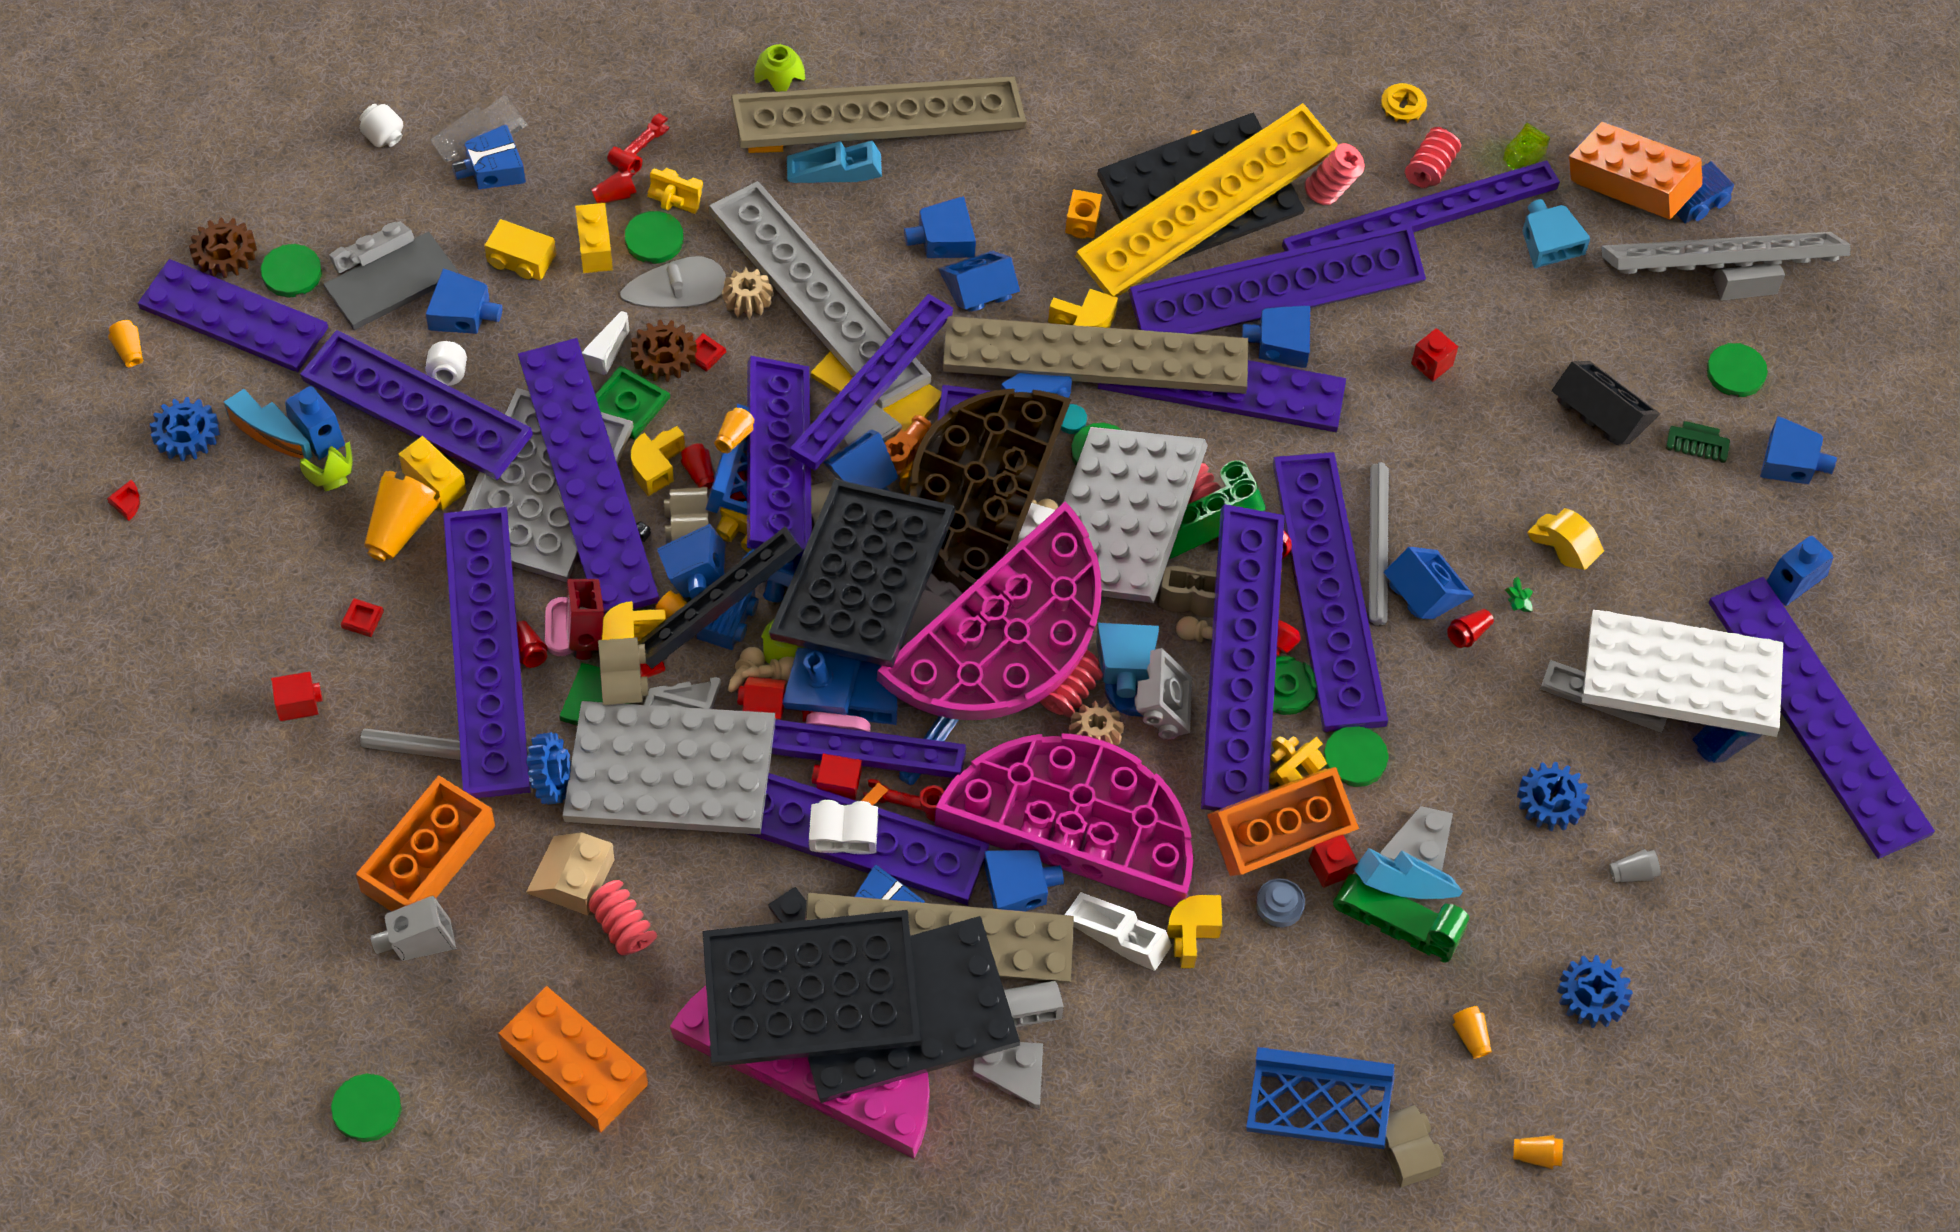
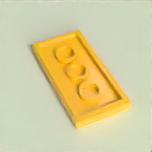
[811,351,942,431]

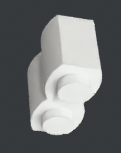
[809,800,878,854]

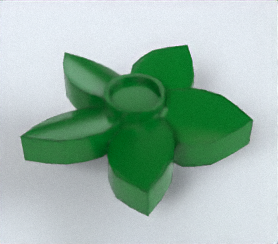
[1505,577,1533,612]

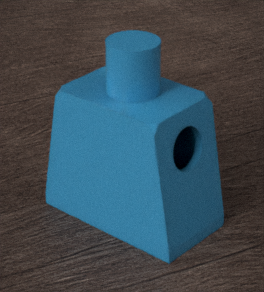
[1522,199,1590,268]
[1096,623,1159,698]

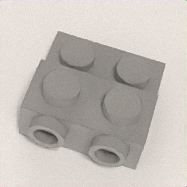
[1135,648,1192,739]

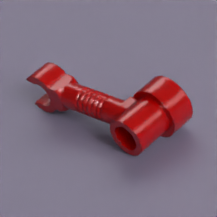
[607,113,670,178]
[863,779,944,822]

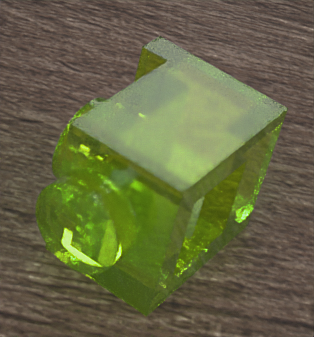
[1503,123,1550,170]

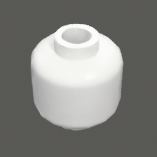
[359,104,403,147]
[425,341,467,386]

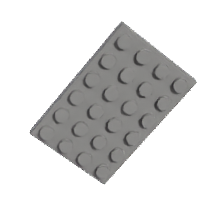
[462,388,633,583]
[1063,427,1208,603]
[563,701,776,834]

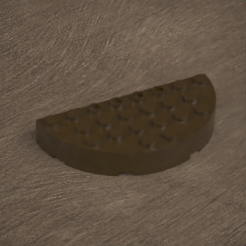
[904,389,1072,594]

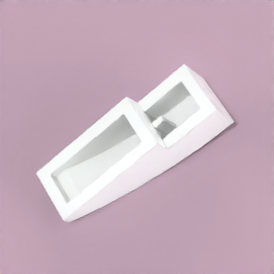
[1065,892,1172,971]

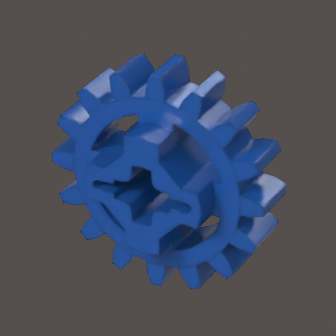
[150,397,220,461]
[526,732,571,805]
[1517,762,1590,831]
[1557,955,1633,1028]

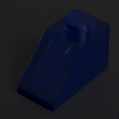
[1692,725,1762,763]

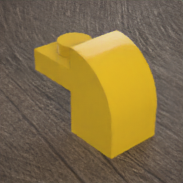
[1048,289,1118,328]
[631,426,685,496]
[1527,508,1604,570]
[602,601,666,641]
[1167,895,1222,968]

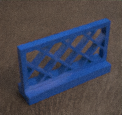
[705,404,748,515]
[1246,1047,1394,1149]

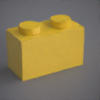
[575,203,613,273]
[484,219,556,281]
[399,436,466,510]

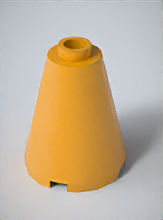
[364,471,441,562]

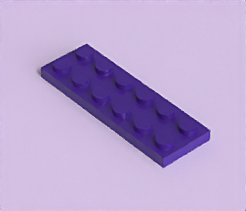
[138,259,328,373]

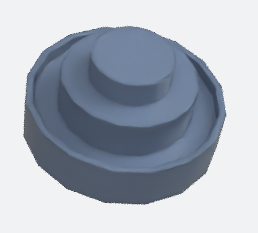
[1256,878,1305,927]

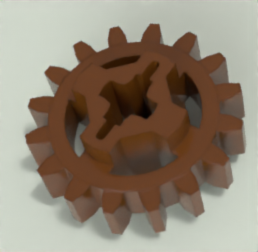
[189,218,257,278]
[630,320,697,382]

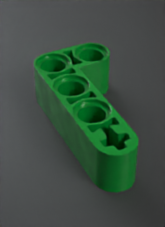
[1169,460,1266,559]
[1333,874,1469,963]

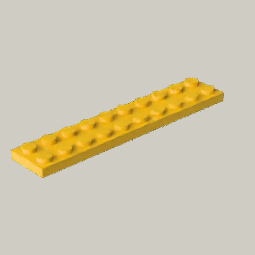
[1075,103,1338,297]

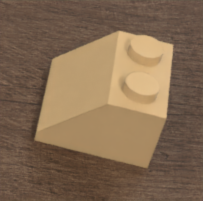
[526,832,615,915]

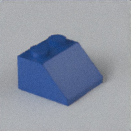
[938,251,1020,312]
[1383,547,1474,619]

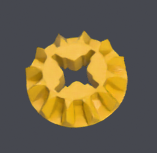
[1381,83,1427,124]

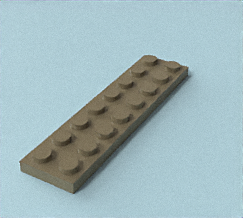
[805,893,1074,984]

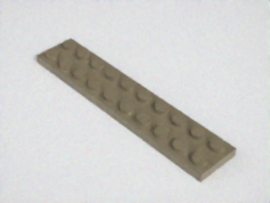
[731,76,1026,148]
[943,316,1248,394]

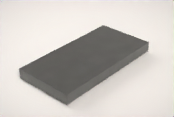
[324,231,459,330]

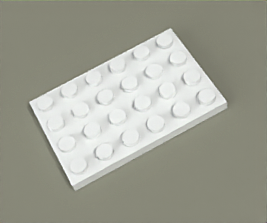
[1582,609,1783,737]

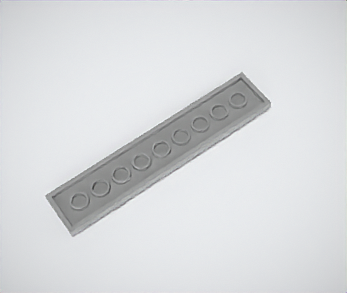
[709,181,932,409]

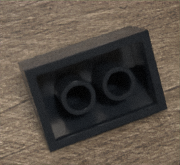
[1551,361,1661,446]

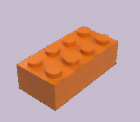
[1569,122,1702,220]
[1207,767,1359,876]
[356,775,495,911]
[498,986,648,1133]

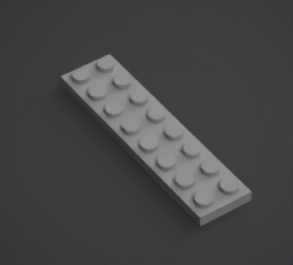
[1602,232,1850,274]

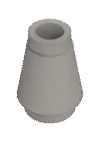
[1609,849,1661,883]

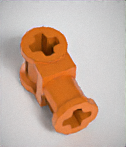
[885,415,932,475]

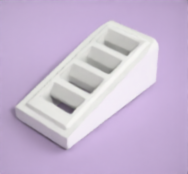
[582,311,630,375]

